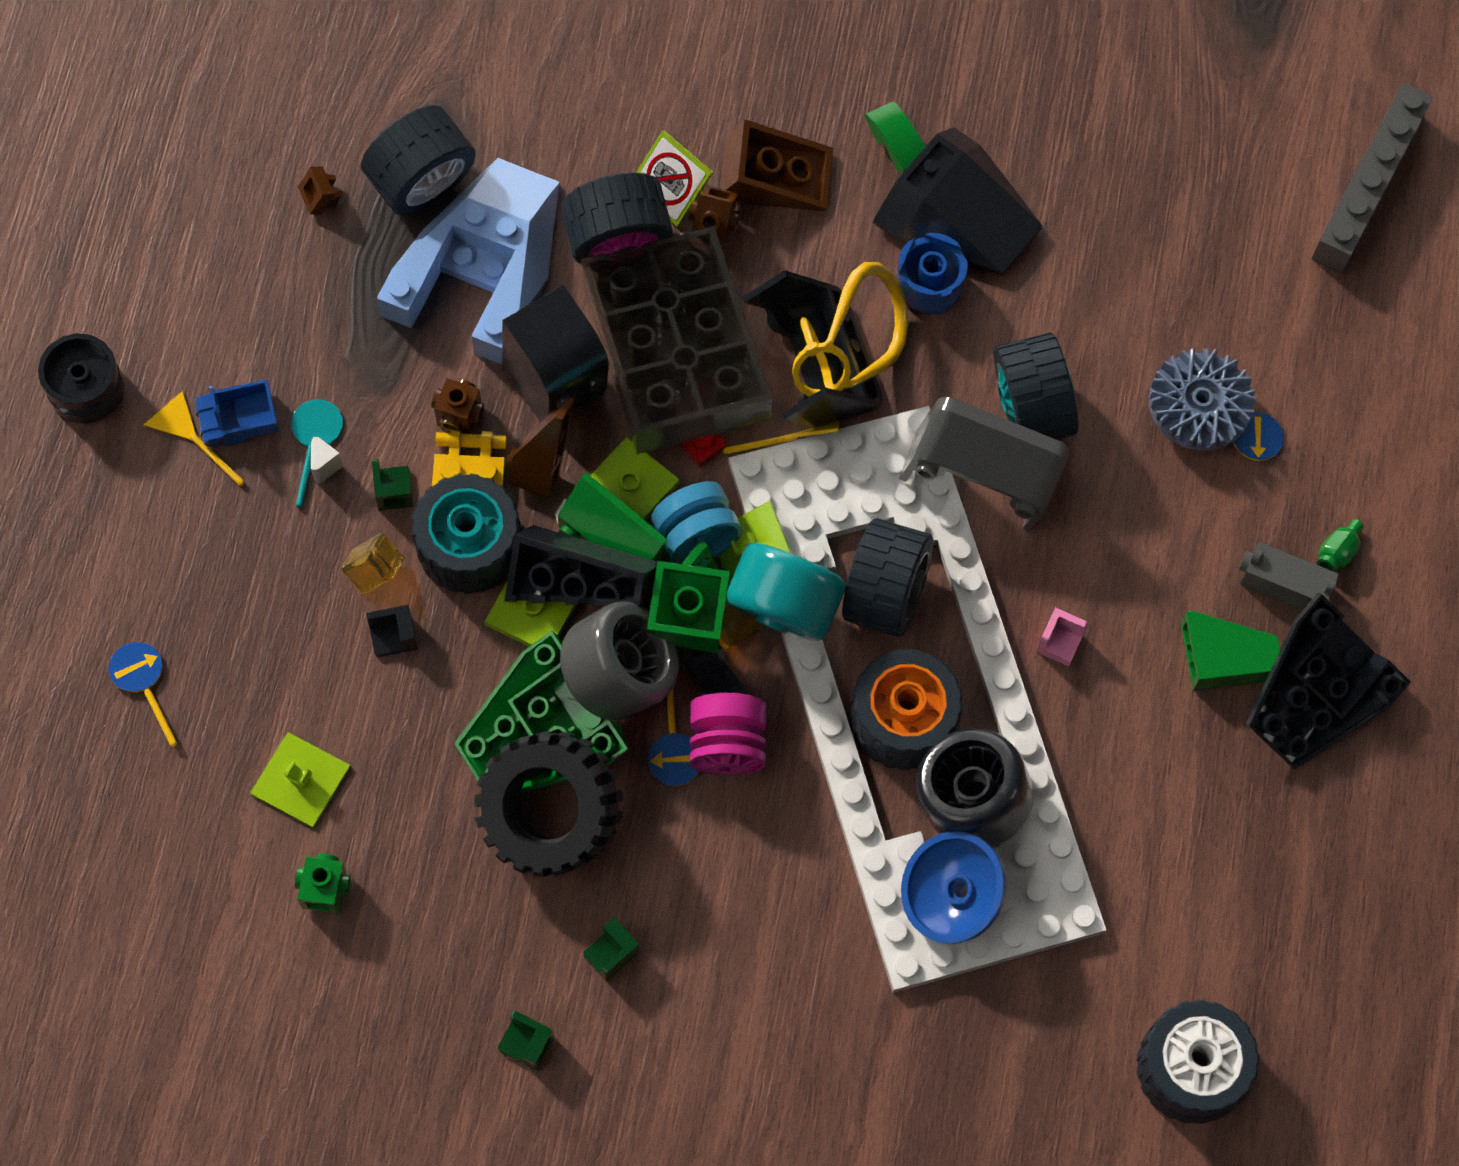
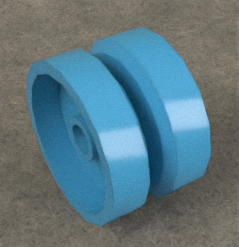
[651,481,742,564]

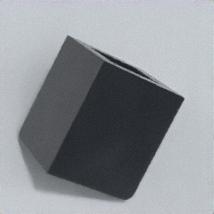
[366,604,418,657]

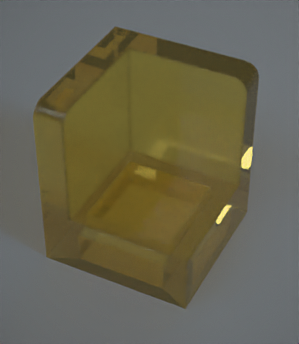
[341,532,405,594]

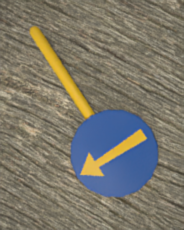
[1233,412,1284,461]
[108,642,177,747]
[648,689,699,787]

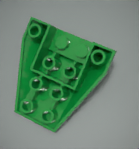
[454,631,630,795]

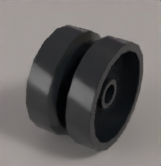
[38,333,124,424]

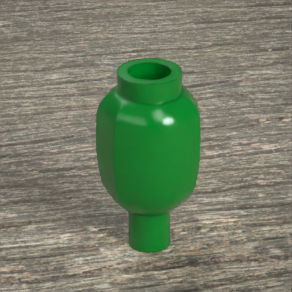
[1317,519,1364,572]

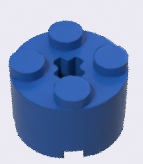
[896,233,968,314]

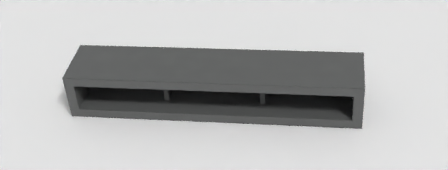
[1311,83,1433,274]

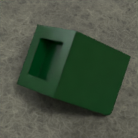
[371,459,414,511]
[583,917,640,982]
[498,1010,554,1070]

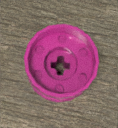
[690,693,766,775]

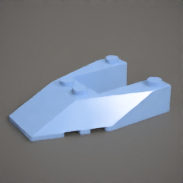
[377,158,559,365]

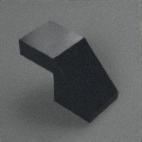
[676,644,748,696]

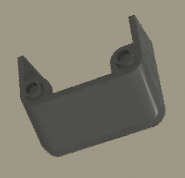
[899,397,1071,531]

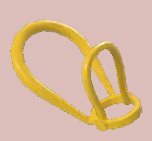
[792,262,908,397]

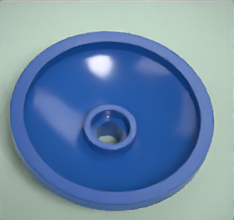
[901,831,1006,944]

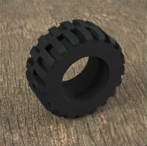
[474,731,623,877]

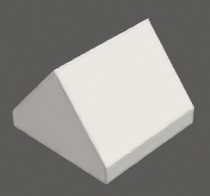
[311,437,343,483]

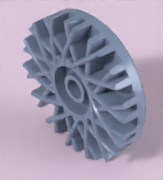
[1149,348,1256,451]

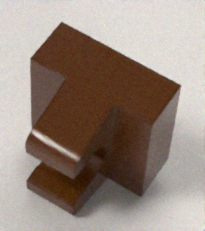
[298,166,343,215]

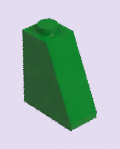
[1180,611,1281,691]

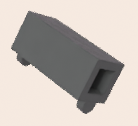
[1238,542,1339,610]

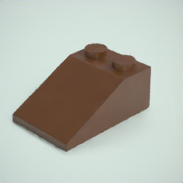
[720,119,833,211]

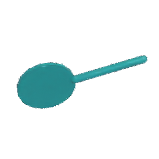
[291,399,343,508]

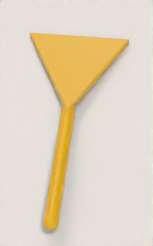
[144,391,244,486]
[723,421,839,454]

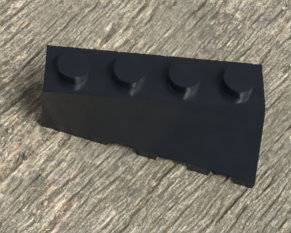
[504,525,657,607]

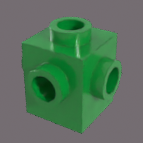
[295,853,351,914]

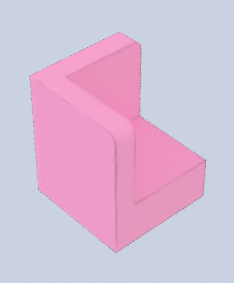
[1036,607,1088,666]

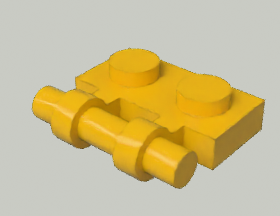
[432,430,507,486]

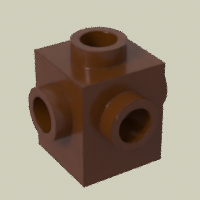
[689,184,740,242]
[431,378,485,434]

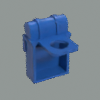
[195,379,279,447]

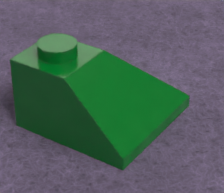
[647,561,730,653]

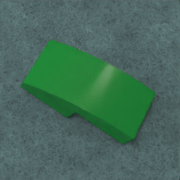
[864,101,925,173]

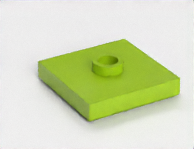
[590,437,680,521]
[484,583,577,647]

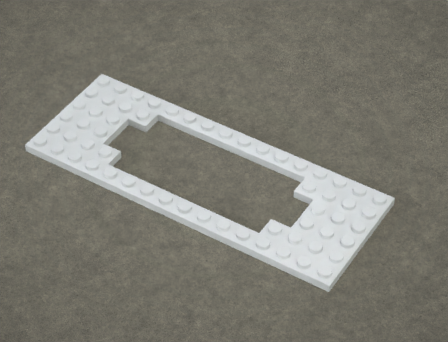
[728,406,1106,993]

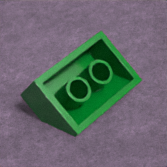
[558,472,667,562]

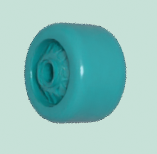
[726,542,845,641]

